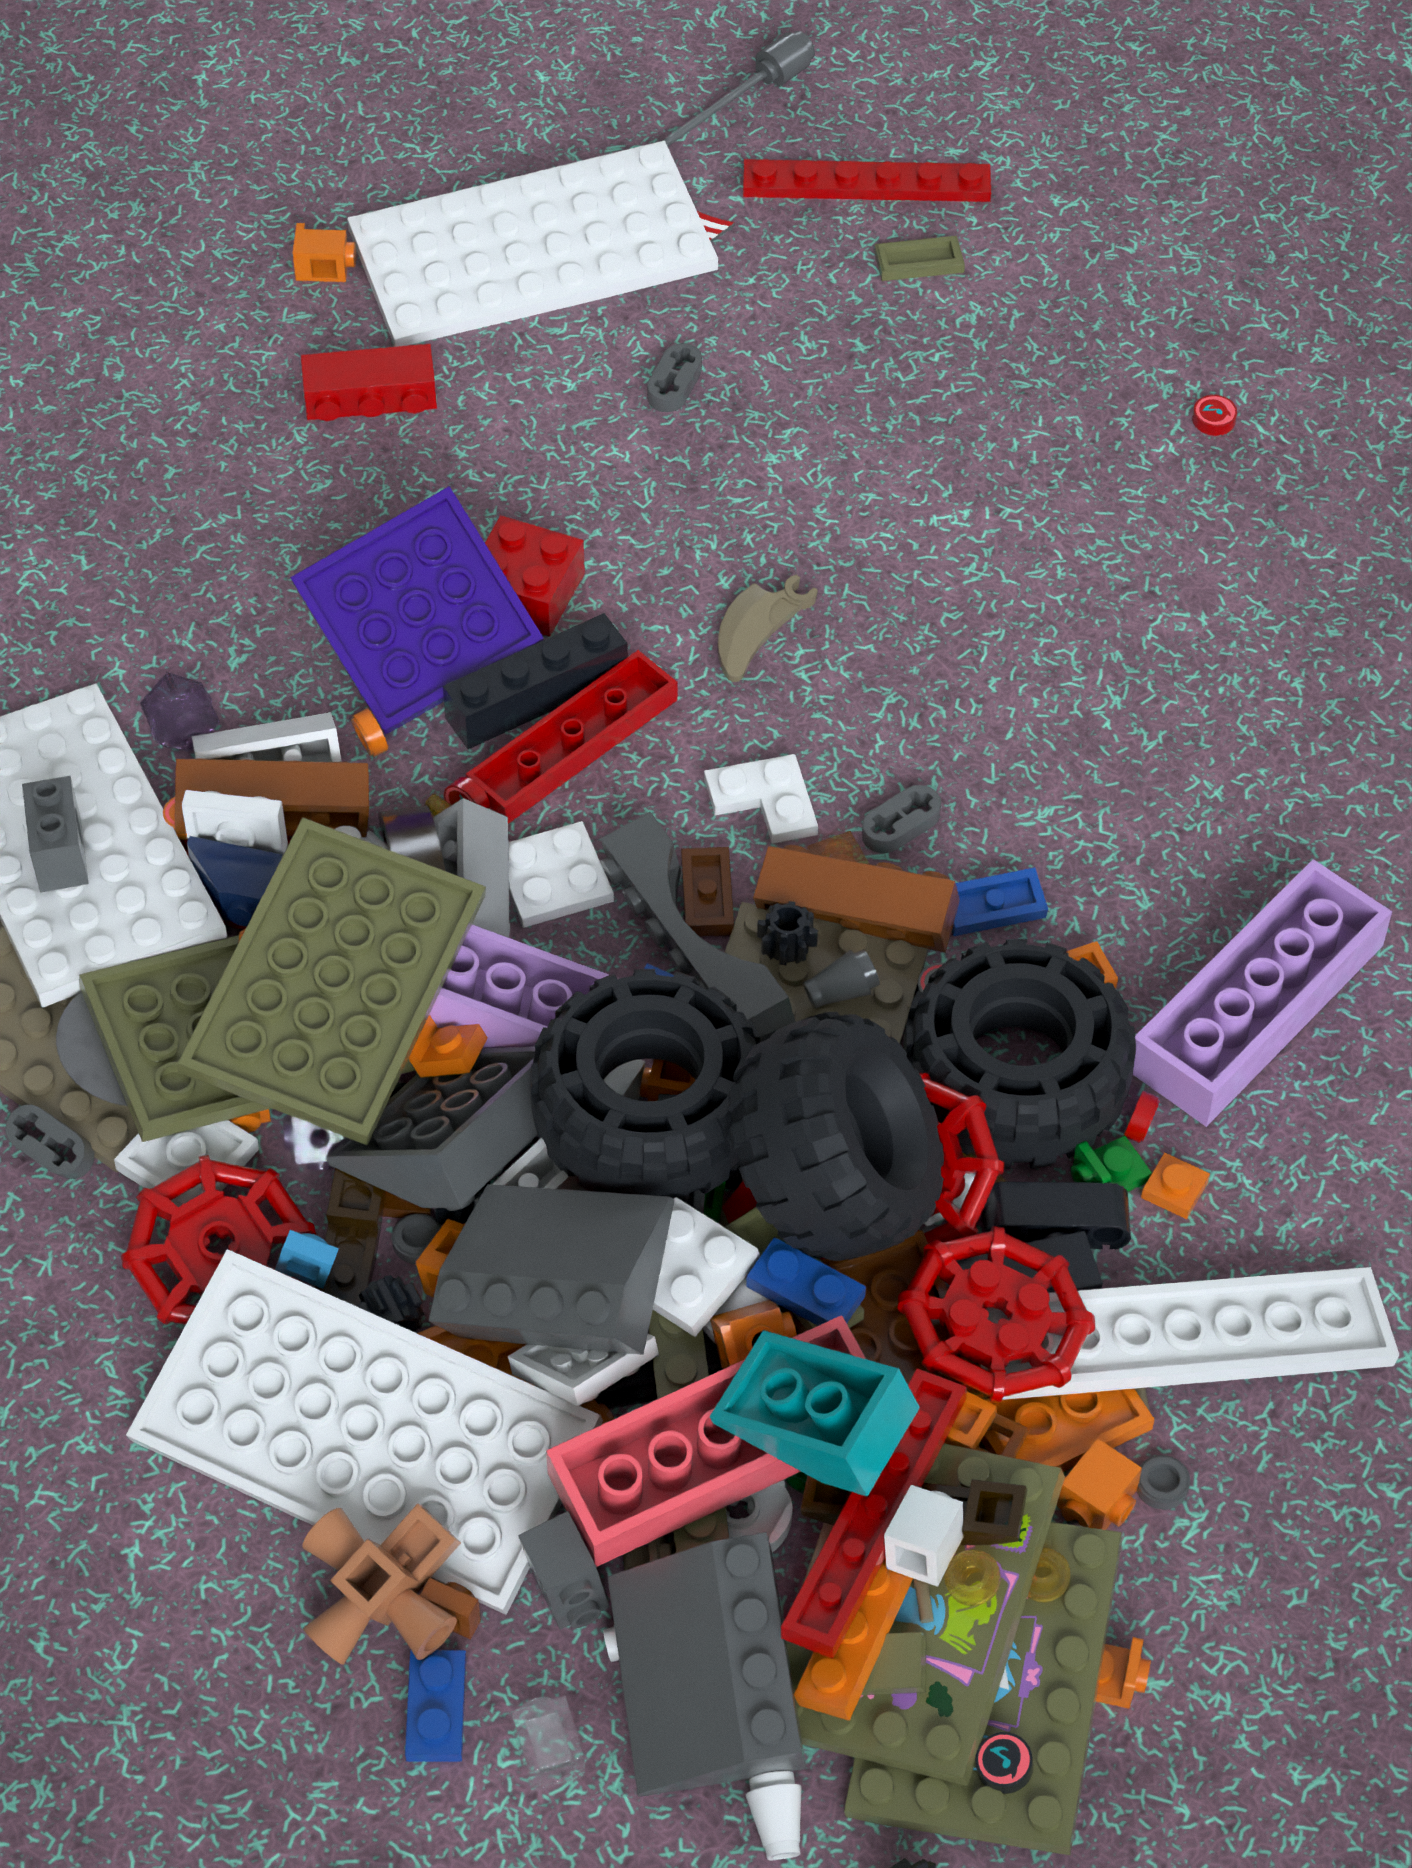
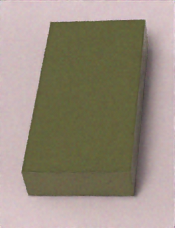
[874,236,965,281]

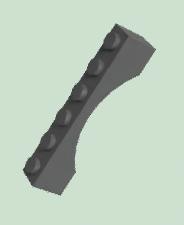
[600,812,796,1037]

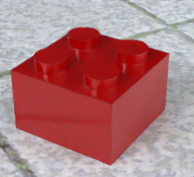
[485,515,585,637]

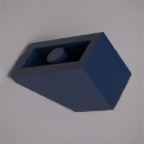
[187,836,283,927]

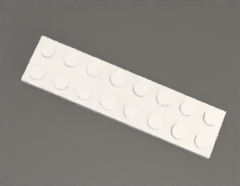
[981,1267,1399,1400]

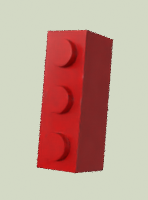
[301,344,437,421]

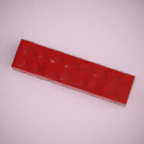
[465,650,678,824]

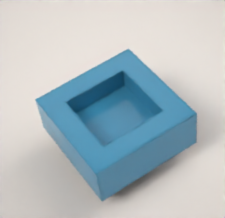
[275,1230,339,1289]

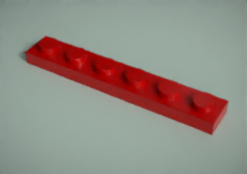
[743,159,991,202]
[781,1369,967,1659]

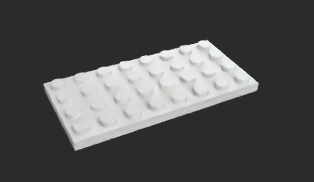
[347,140,718,347]
[0,683,228,1008]
[126,1249,603,1615]

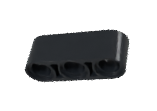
[981,1182,1131,1249]

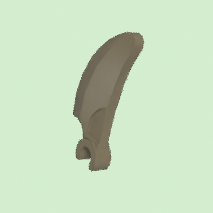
[717,574,818,682]

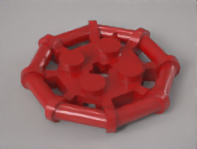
[918,1073,1004,1243]
[121,1155,316,1325]
[897,1226,1095,1402]

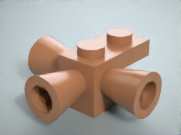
[303,1503,461,1665]

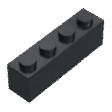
[443,613,628,749]

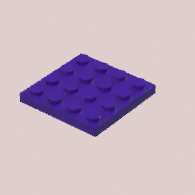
[290,486,544,735]

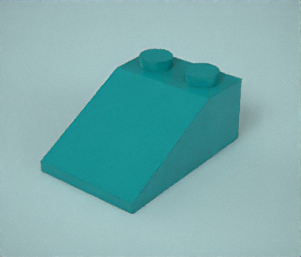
[710,1330,920,1496]

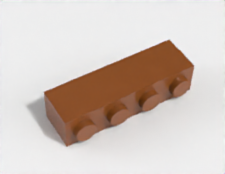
[175,758,369,837]
[753,845,960,953]

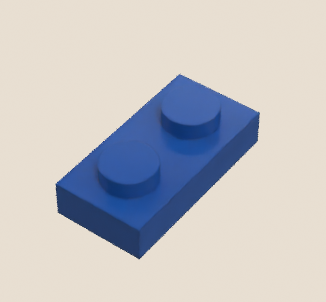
[952,867,1048,936]
[746,1237,866,1326]
[405,1650,466,1762]

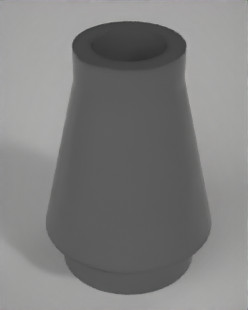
[803,949,880,1009]

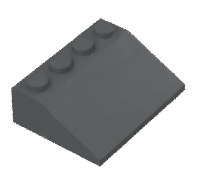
[326,1046,538,1211]
[429,1184,675,1355]
[608,1532,806,1797]

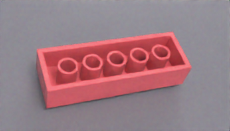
[546,1315,866,1567]

